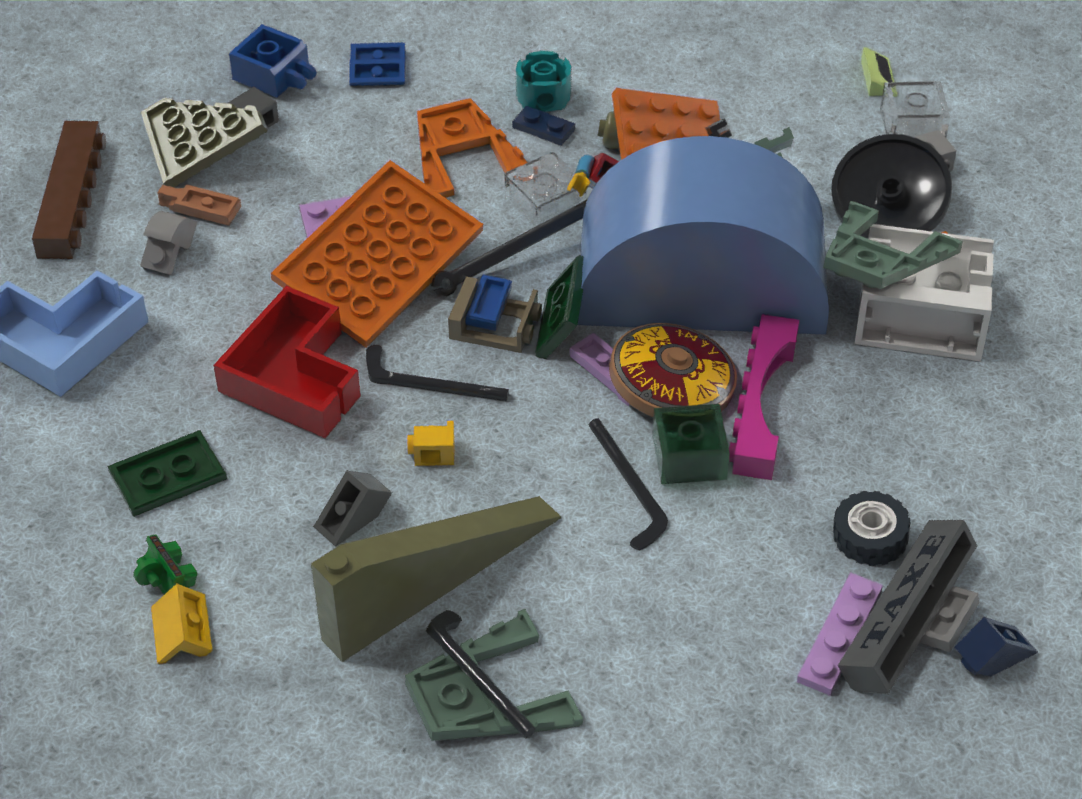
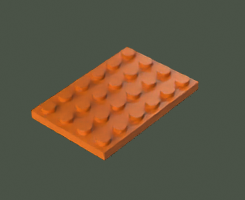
[271,160,484,348]

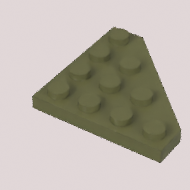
[141,98,268,187]

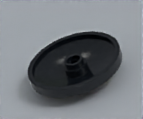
[831,134,952,239]

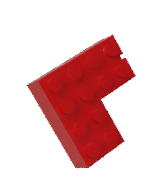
[213,285,361,438]

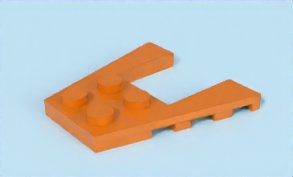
[417,98,537,198]

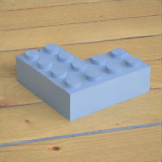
[0,270,148,397]

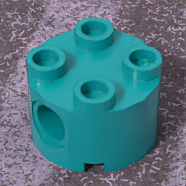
[516,51,572,112]

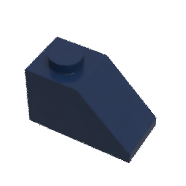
[955,617,1038,677]

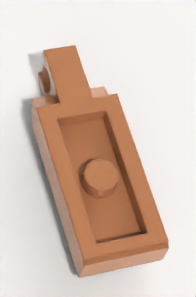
[157,184,241,226]

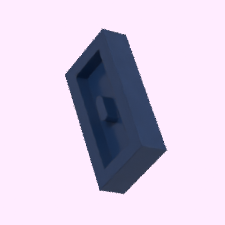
[512,106,575,146]

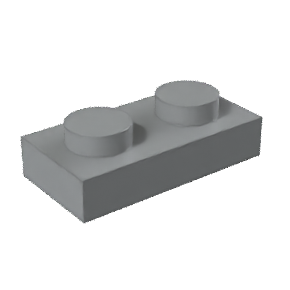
[919,586,980,652]

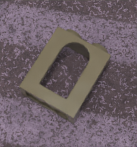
[448,277,542,353]

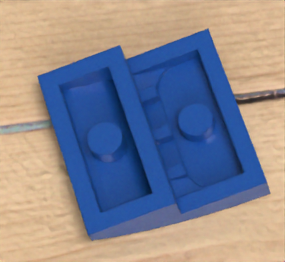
[349,42,405,86]

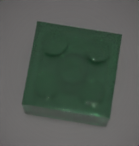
[652,404,730,484]

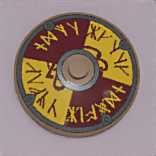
[609,323,737,423]

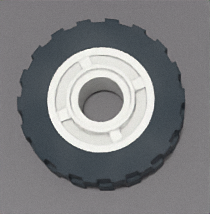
[833,491,911,566]

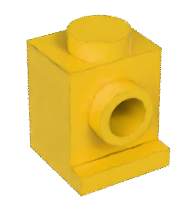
[407,421,455,466]

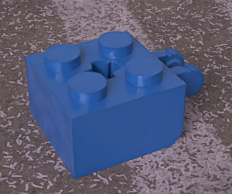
[229,24,317,98]

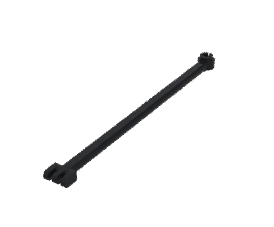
[431,119,732,296]

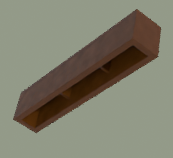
[32,121,106,259]

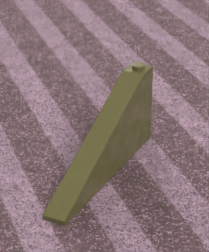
[311,496,561,662]

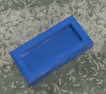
[466,274,512,331]

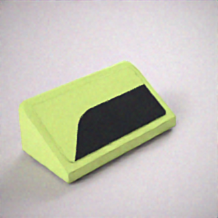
[861,47,897,96]

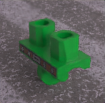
[133,534,197,595]

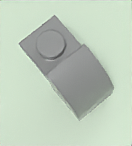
[140,211,197,275]

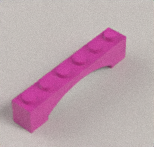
[727,314,799,480]

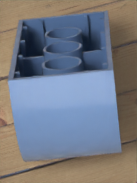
[578,136,829,335]

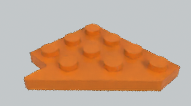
[612,88,721,160]

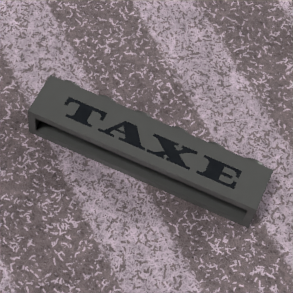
[838,520,977,694]

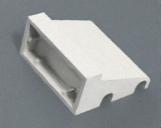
[854,224,994,362]

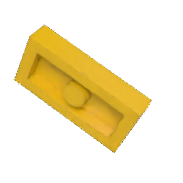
[151,584,213,664]

